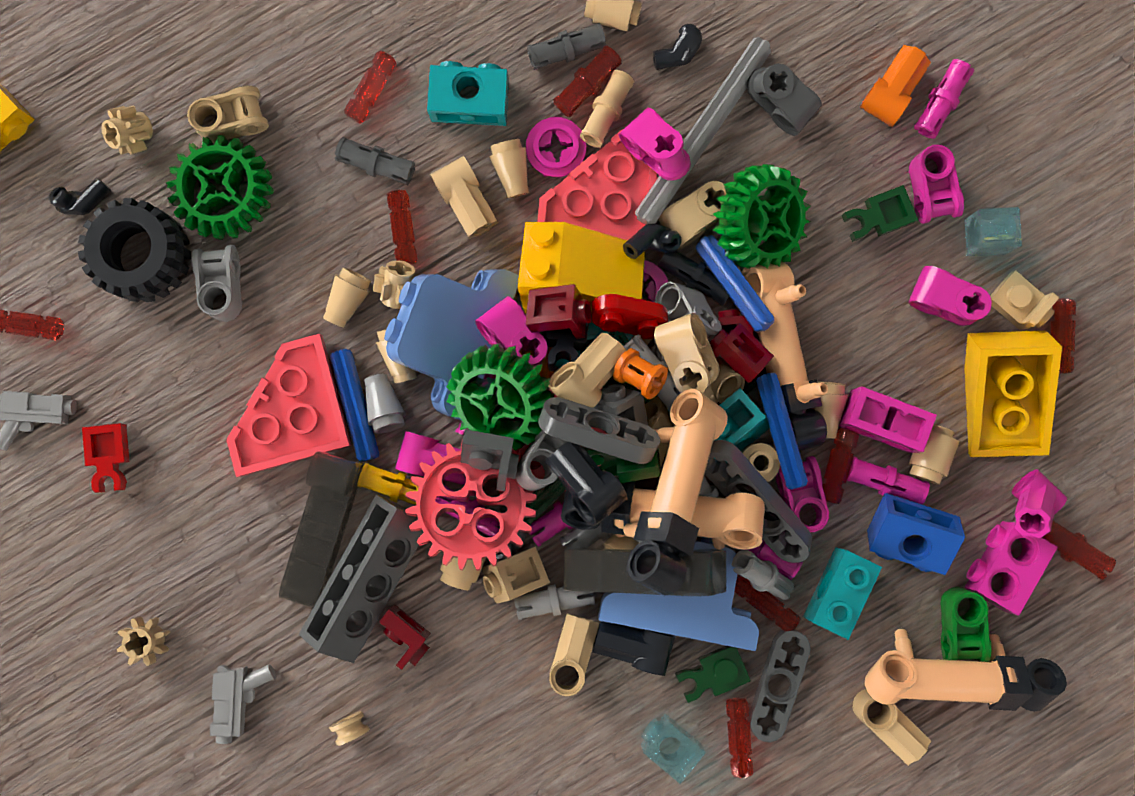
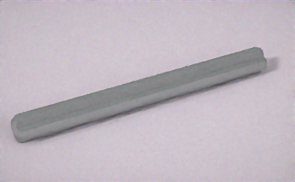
[635,37,771,225]

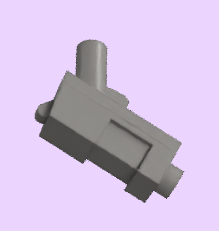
[0,391,77,451]
[210,664,276,744]

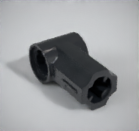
[545,442,627,526]
[592,621,675,676]

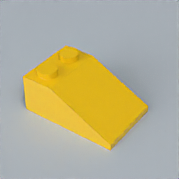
[518,222,645,314]
[964,330,1062,457]

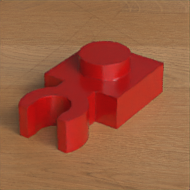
[82,423,130,493]

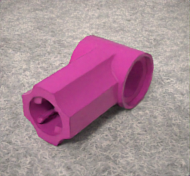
[395,431,466,485]
[1012,469,1067,539]

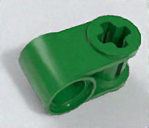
[940,586,992,662]

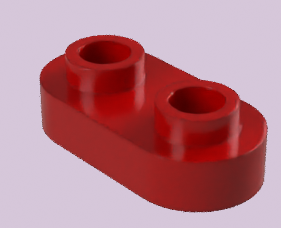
[591,294,668,339]

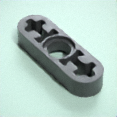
[538,397,660,464]
[748,628,811,742]

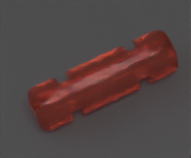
[344,51,396,123]
[387,190,417,265]
[1051,298,1076,374]
[0,310,65,340]
[822,428,859,504]
[734,575,801,631]
[726,697,753,778]

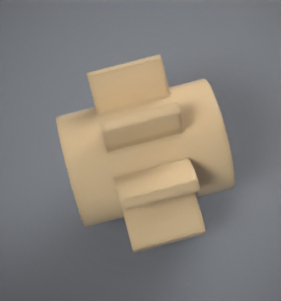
[102,106,153,155]
[373,261,415,309]
[117,616,170,666]

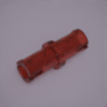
[553,46,622,117]
[1042,520,1116,580]

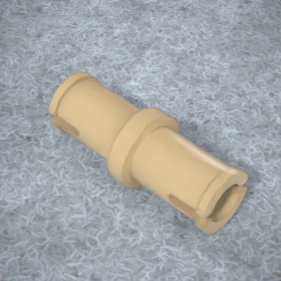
[580,70,634,147]

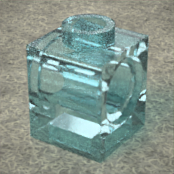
[965,207,1022,256]
[641,714,706,784]

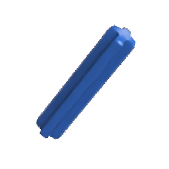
[696,235,775,332]
[330,349,379,462]
[756,373,808,490]

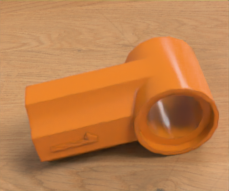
[860,45,931,127]

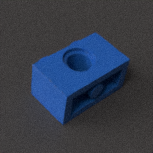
[867,493,965,575]

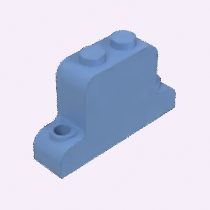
[384,269,519,421]
[598,537,759,651]

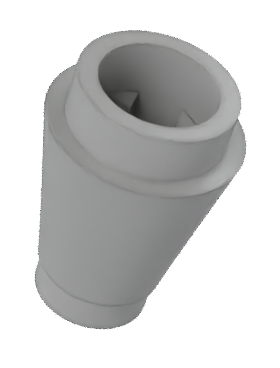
[364,374,406,434]

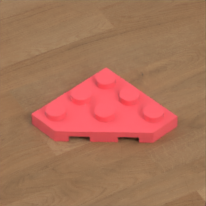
[537,129,657,240]
[226,334,352,477]

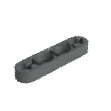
[705,440,813,563]

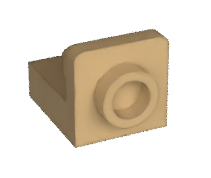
[990,270,1059,331]
[482,546,550,603]

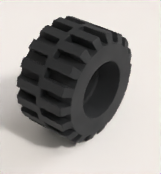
[78,198,191,302]

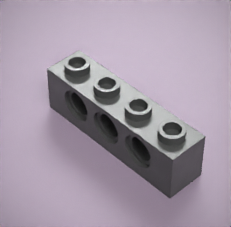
[299,494,424,663]

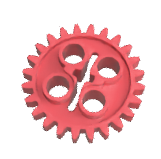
[405,440,536,571]

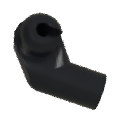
[653,24,702,70]
[49,177,112,215]
[623,224,681,259]

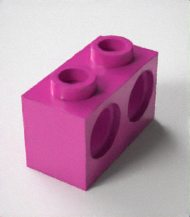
[839,386,937,453]
[964,521,1058,616]

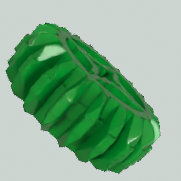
[166,135,274,240]
[713,164,811,269]
[446,343,555,451]

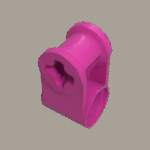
[618,108,691,181]
[909,145,964,224]
[908,266,992,326]
[475,296,548,367]
[775,455,829,532]

